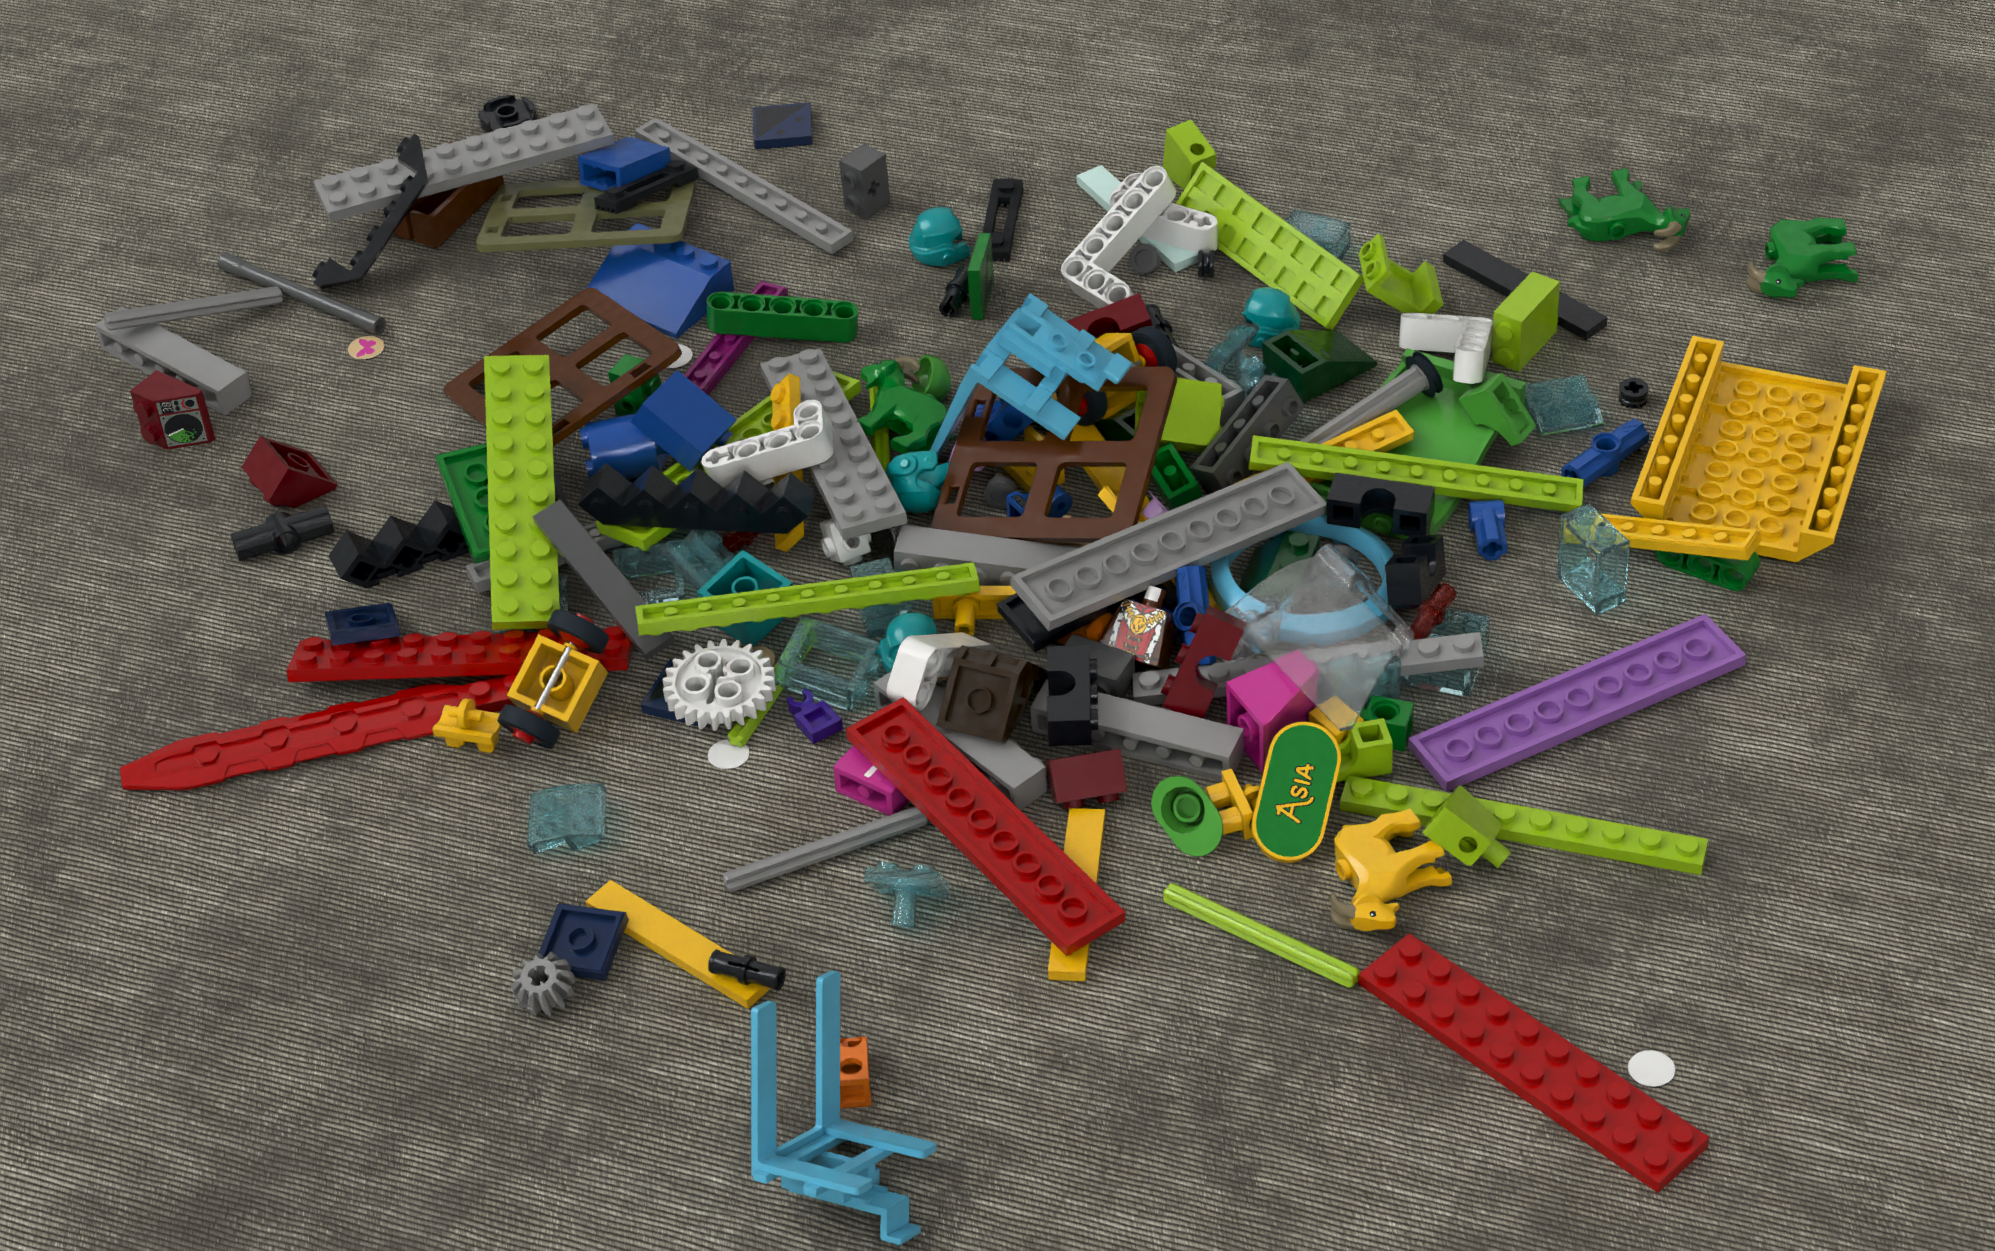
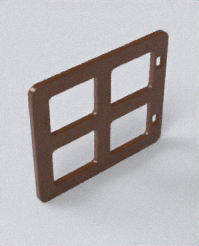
[443,288,682,446]
[931,367,1177,543]

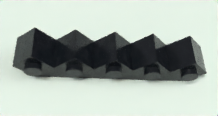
[577,463,816,534]
[328,495,558,588]

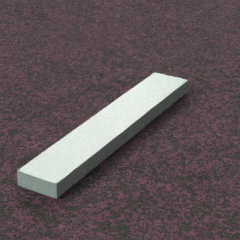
[1076,165,1198,272]

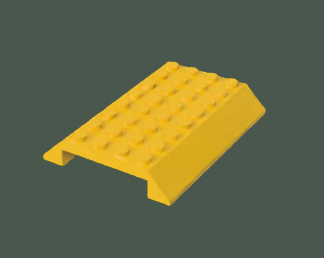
[1630,336,1887,562]

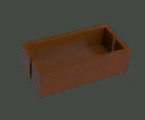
[383,141,505,248]

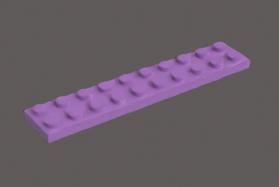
[1408,614,1746,792]

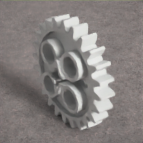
[663,639,776,731]

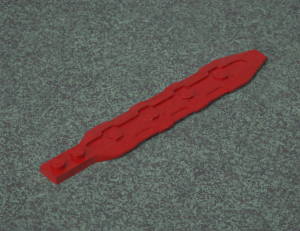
[120,674,517,790]

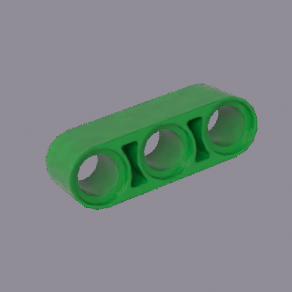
[1655,550,1761,591]

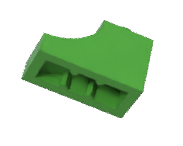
[1459,372,1537,446]

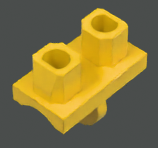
[432,698,502,753]
[1205,768,1260,840]

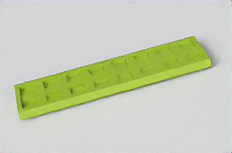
[1176,162,1364,331]

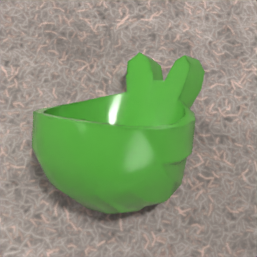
[911,355,951,401]

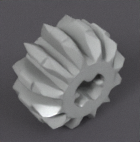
[510,951,576,1017]

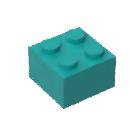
[697,550,793,647]

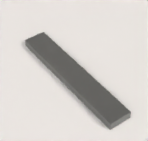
[532,499,675,660]

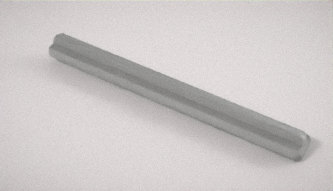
[104,286,283,331]
[723,807,928,892]

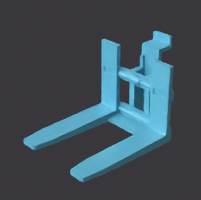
[930,293,1132,458]

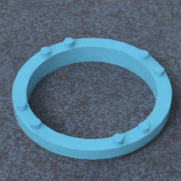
[1210,514,1397,650]

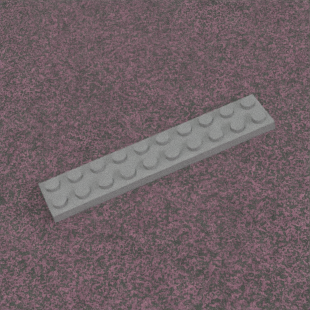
[313,104,614,222]
[760,348,908,540]
[1010,462,1327,631]

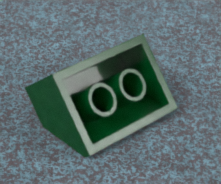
[1239,530,1320,615]

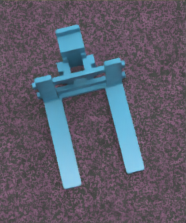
[751,970,936,1245]

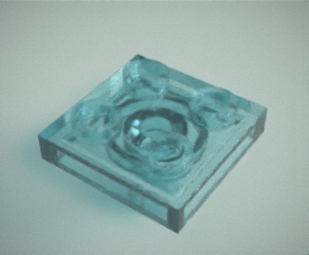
[864,862,950,928]

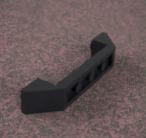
[312,133,429,289]

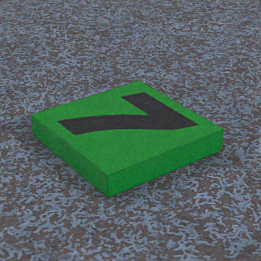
[967,233,994,320]

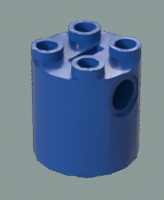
[579,413,669,480]

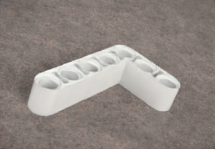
[1061,166,1176,308]
[1399,313,1493,384]

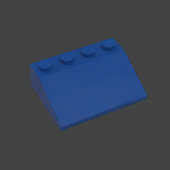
[586,223,734,339]

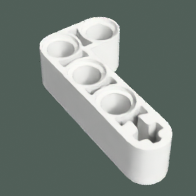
[1110,173,1218,253]
[701,399,834,488]
[886,632,995,711]

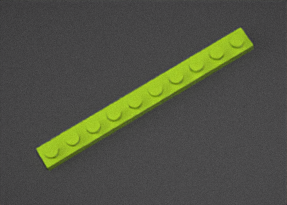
[1249,435,1584,513]
[635,562,980,636]
[1340,775,1708,875]

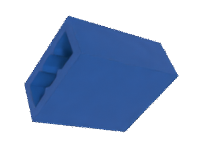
[578,136,671,191]
[631,370,737,472]

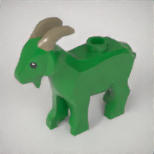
[1558,168,1691,251]
[1746,217,1858,298]
[856,356,955,454]

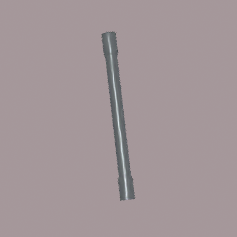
[218,252,386,335]

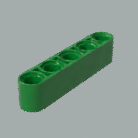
[707,292,859,343]

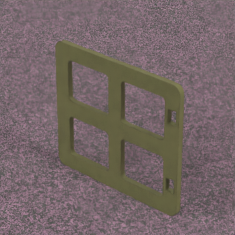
[476,179,697,252]

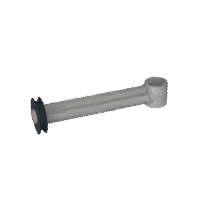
[1300,351,1443,444]

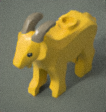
[1329,808,1452,931]

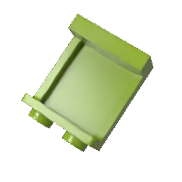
[1358,234,1444,314]

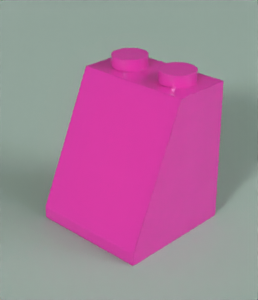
[1226,651,1320,774]

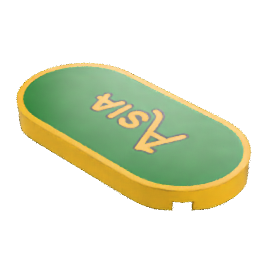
[1251,722,1341,863]

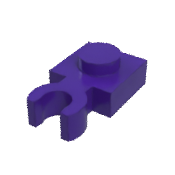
[787,689,843,744]

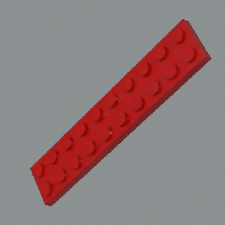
[286,626,635,682]
[846,697,1125,956]
[1358,933,1709,1193]

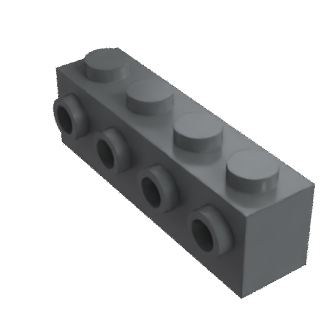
[1190,375,1305,495]

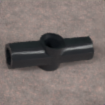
[231,505,334,561]

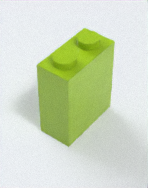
[1491,271,1560,372]
[1134,377,1224,453]

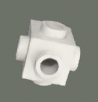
[819,518,871,566]

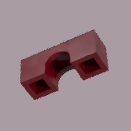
[1066,293,1153,339]
[1160,605,1247,718]

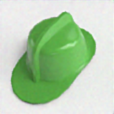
[1151,776,1223,857]

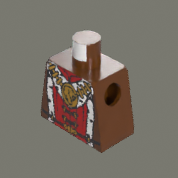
[1100,585,1176,670]

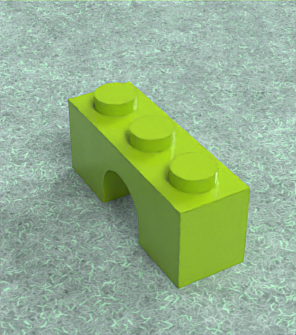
[1336,718,1393,782]

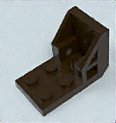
[936,645,1048,744]

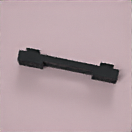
[594,160,698,214]
[982,178,1023,262]

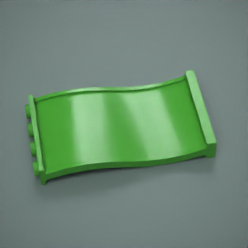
[1310,348,1526,540]

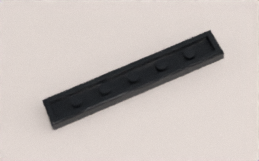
[1443,240,1607,340]

